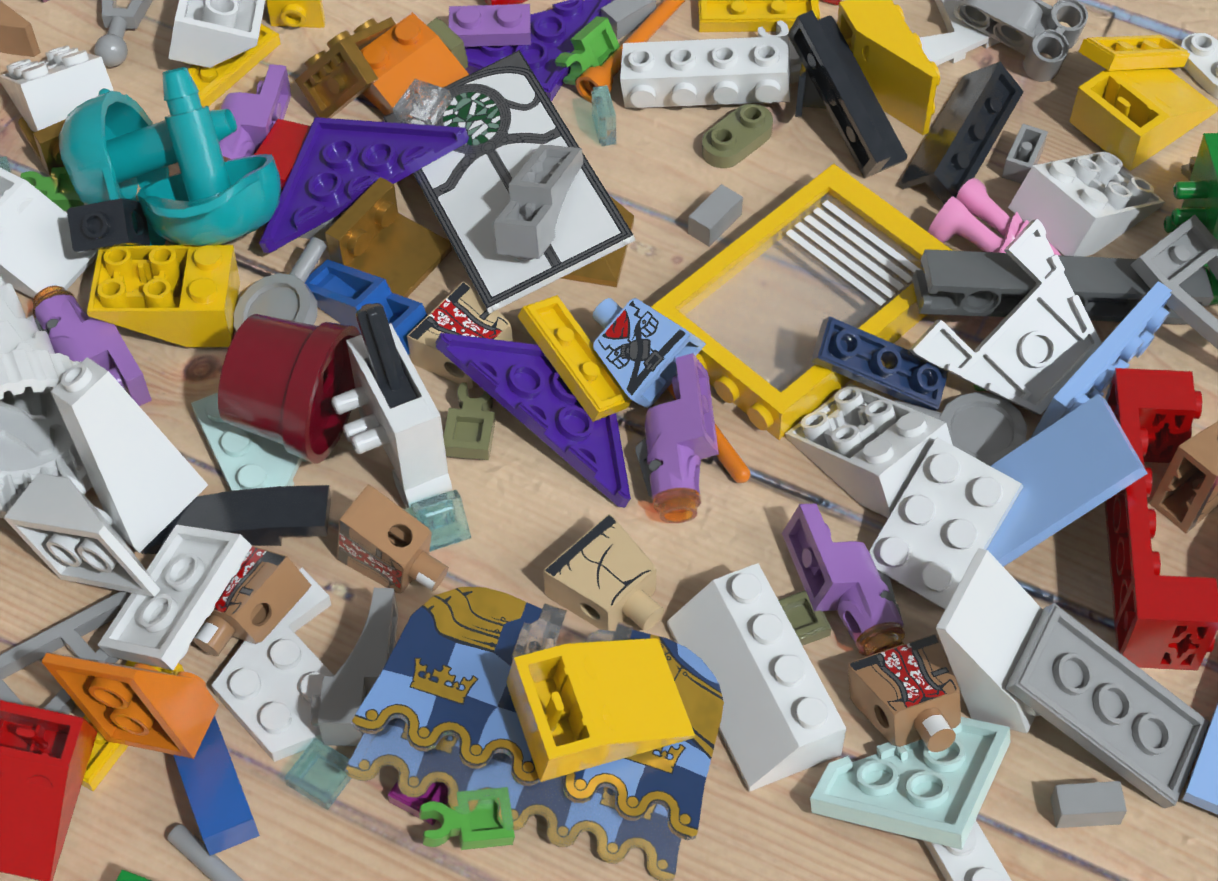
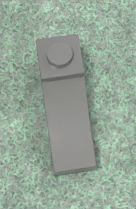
[493,144,583,260]
[311,588,398,746]

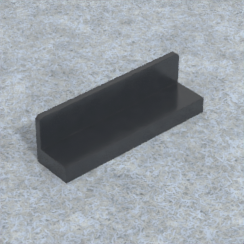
[787,10,907,179]
[899,62,1024,204]

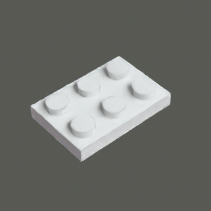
[869,437,1023,609]
[97,525,252,670]

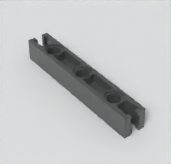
[912,249,1214,324]

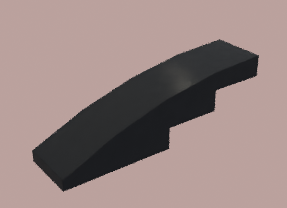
[141,485,332,554]

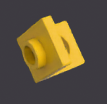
[266,0,325,28]

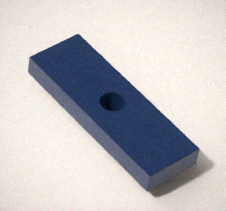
[811,316,948,411]

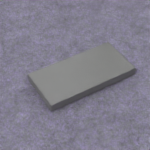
[1005,603,1210,809]

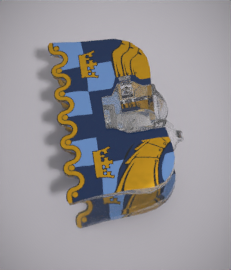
[345,587,724,881]

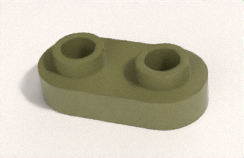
[702,104,773,168]

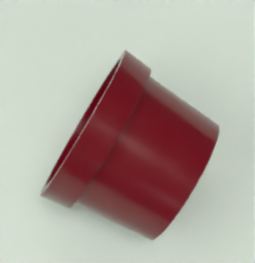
[218,314,361,464]

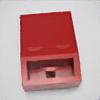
[0,700,98,881]

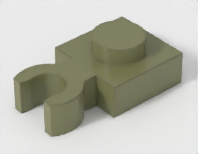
[443,382,495,460]

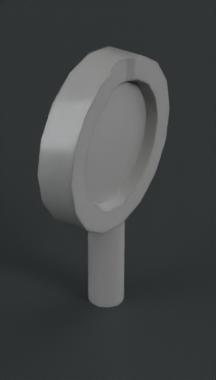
[234,237,327,332]
[895,392,1027,466]

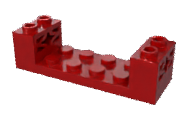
[1104,368,1218,671]

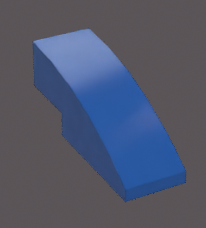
[305,259,428,355]
[173,715,260,856]

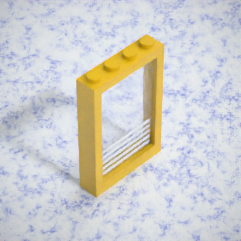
[651,163,953,440]

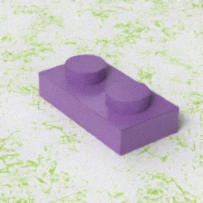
[449,4,531,47]

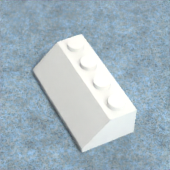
[168,0,265,68]
[667,563,846,792]

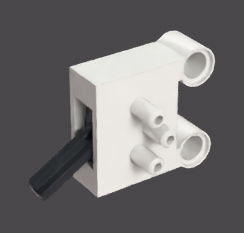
[331,303,452,509]

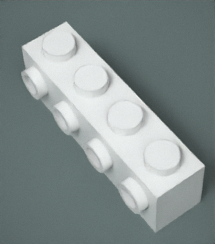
[620,36,791,108]

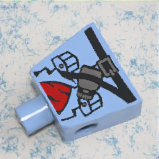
[593,298,706,409]

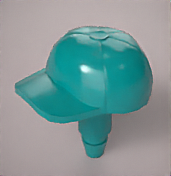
[137,67,281,246]
[59,88,237,246]

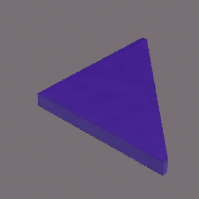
[465,0,614,102]
[259,117,469,253]
[435,333,631,508]

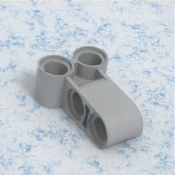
[957,0,1088,82]

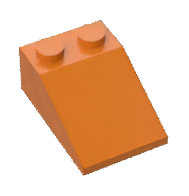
[360,12,469,116]
[41,653,219,759]

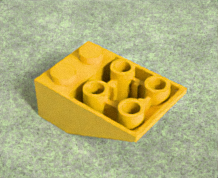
[837,0,940,135]
[1069,68,1218,171]
[87,245,240,347]
[506,638,695,782]

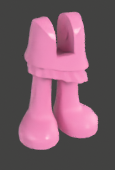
[928,178,1062,256]

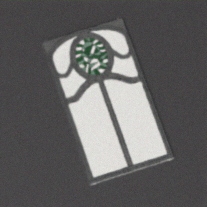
[383,50,635,314]

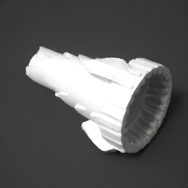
[0,275,93,518]

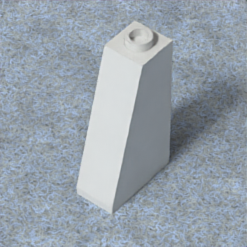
[51,357,208,553]

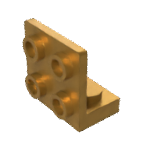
[295,17,396,118]
[325,177,452,298]

